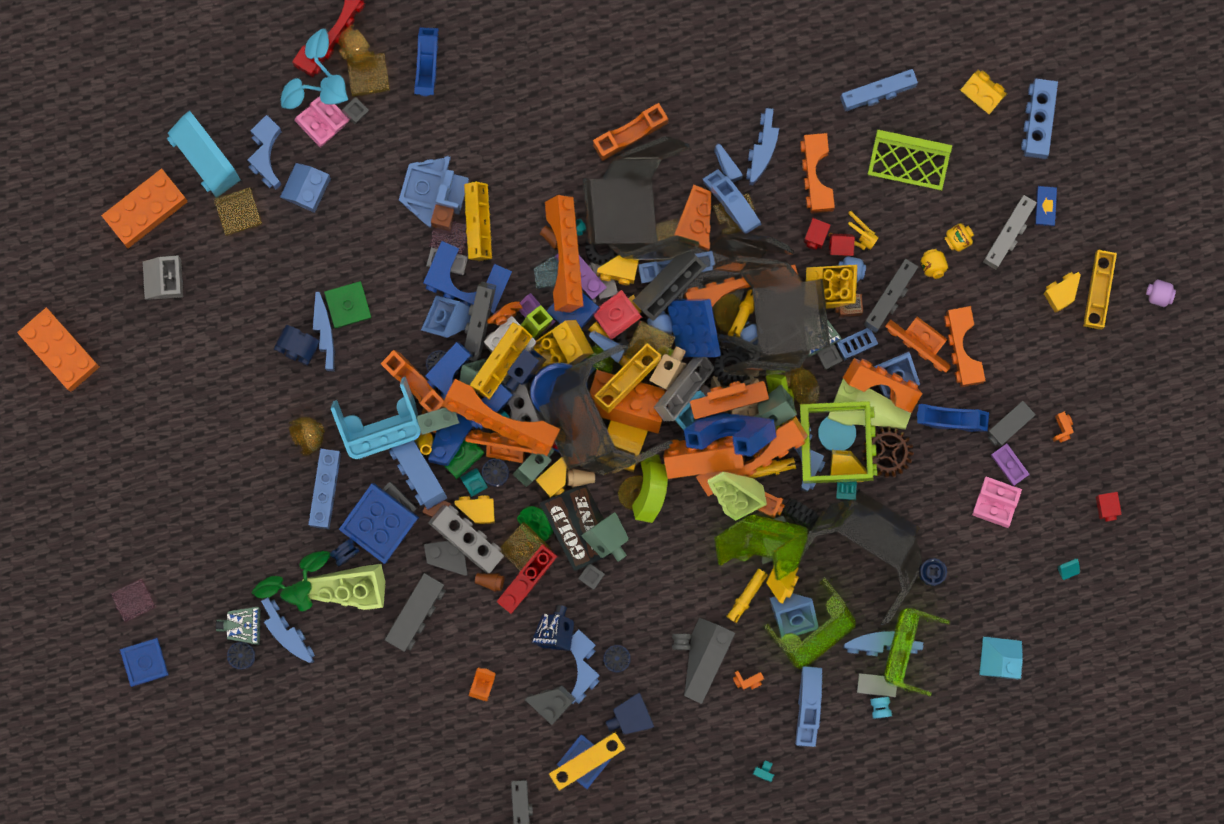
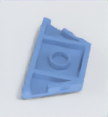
[399,156,451,228]

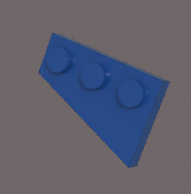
[428,413,474,466]

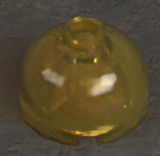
[338,24,374,63]
[289,417,325,456]

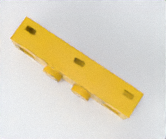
[464,182,492,261]
[1083,250,1117,330]
[470,322,533,399]
[594,343,661,414]
[549,733,625,791]

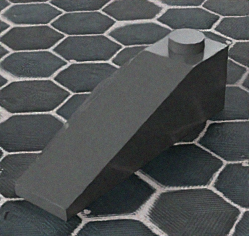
[684,618,735,704]

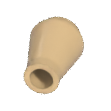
[566,468,595,488]

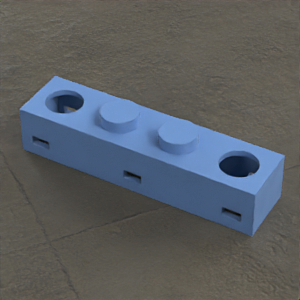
[840,69,918,112]

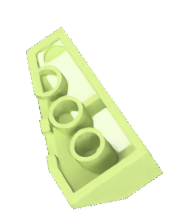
[828,379,912,429]
[708,472,767,521]
[302,564,385,610]

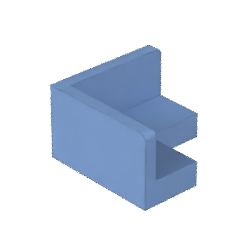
[436,169,469,215]

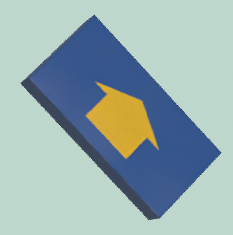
[1035,186,1057,226]

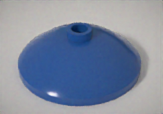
[530,363,588,418]

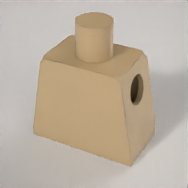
[649,346,687,390]

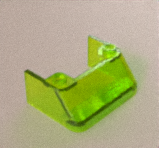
[714,515,808,580]
[763,578,856,669]
[884,608,950,696]

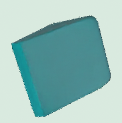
[460,468,488,497]
[1057,559,1080,580]

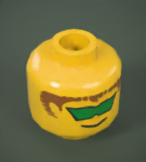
[945,223,974,252]
[921,249,948,279]

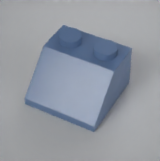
[280,163,331,213]

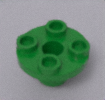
[517,506,553,541]

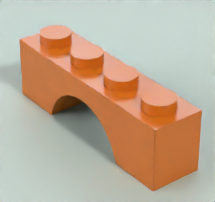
[593,103,668,161]
[800,133,835,213]
[944,306,985,387]
[381,350,445,412]
[843,358,923,413]

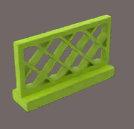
[868,130,952,190]

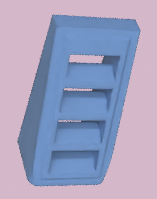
[714,144,743,182]
[836,328,878,361]
[589,331,627,363]

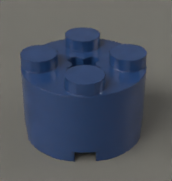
[274,325,319,366]

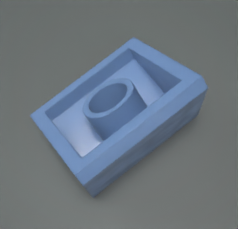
[874,352,920,398]

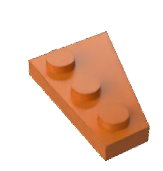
[673,185,711,251]

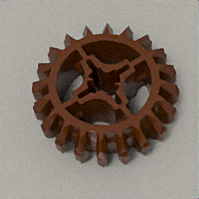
[862,426,914,479]

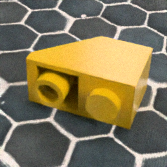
[596,254,639,285]
[1044,272,1081,313]
[830,449,867,482]
[455,495,495,524]
[766,558,799,604]

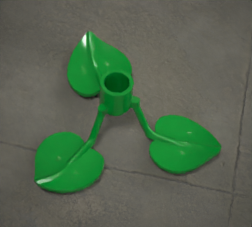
[251,551,331,611]

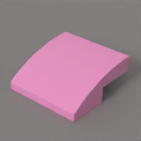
[294,96,349,147]
[972,477,1022,528]

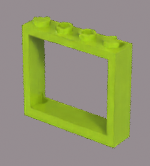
[800,401,877,484]

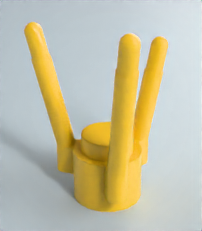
[829,211,879,250]

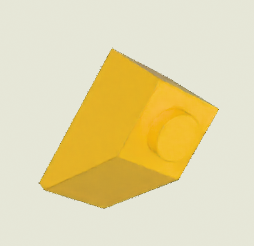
[536,455,567,498]

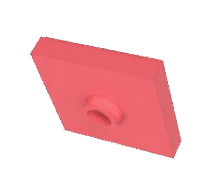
[594,290,642,340]

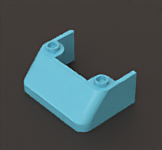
[167,111,240,198]
[331,376,421,459]

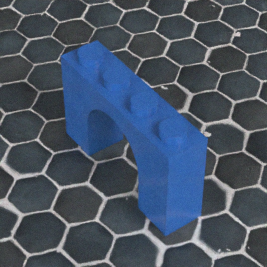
[423,241,512,314]
[426,342,515,429]
[684,413,776,456]

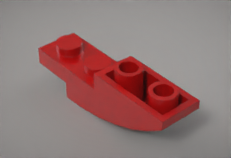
[497,544,558,614]

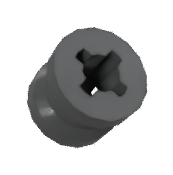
[672,634,691,650]

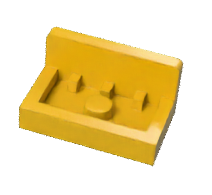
[960,70,1007,114]

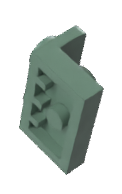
[417,408,459,435]

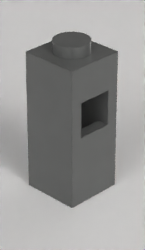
[987,401,1036,447]

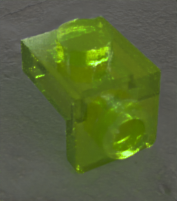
[586,344,614,373]

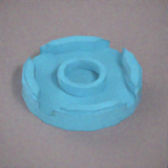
[818,417,856,451]

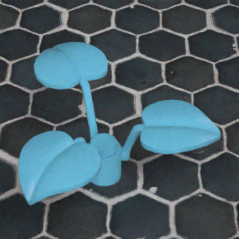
[281,29,348,109]

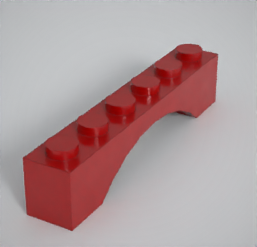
[292,0,365,78]

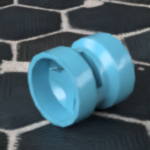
[870,697,892,719]

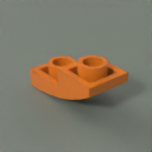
[487,302,522,325]

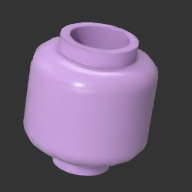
[1146,280,1176,307]

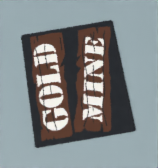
[540,484,612,571]

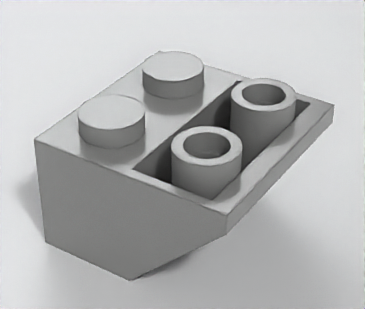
[143,256,183,300]

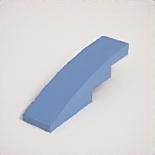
[313,292,335,371]

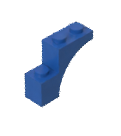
[415,28,438,96]
[917,404,989,432]

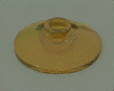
[715,294,741,332]
[791,369,820,404]
[618,475,643,510]

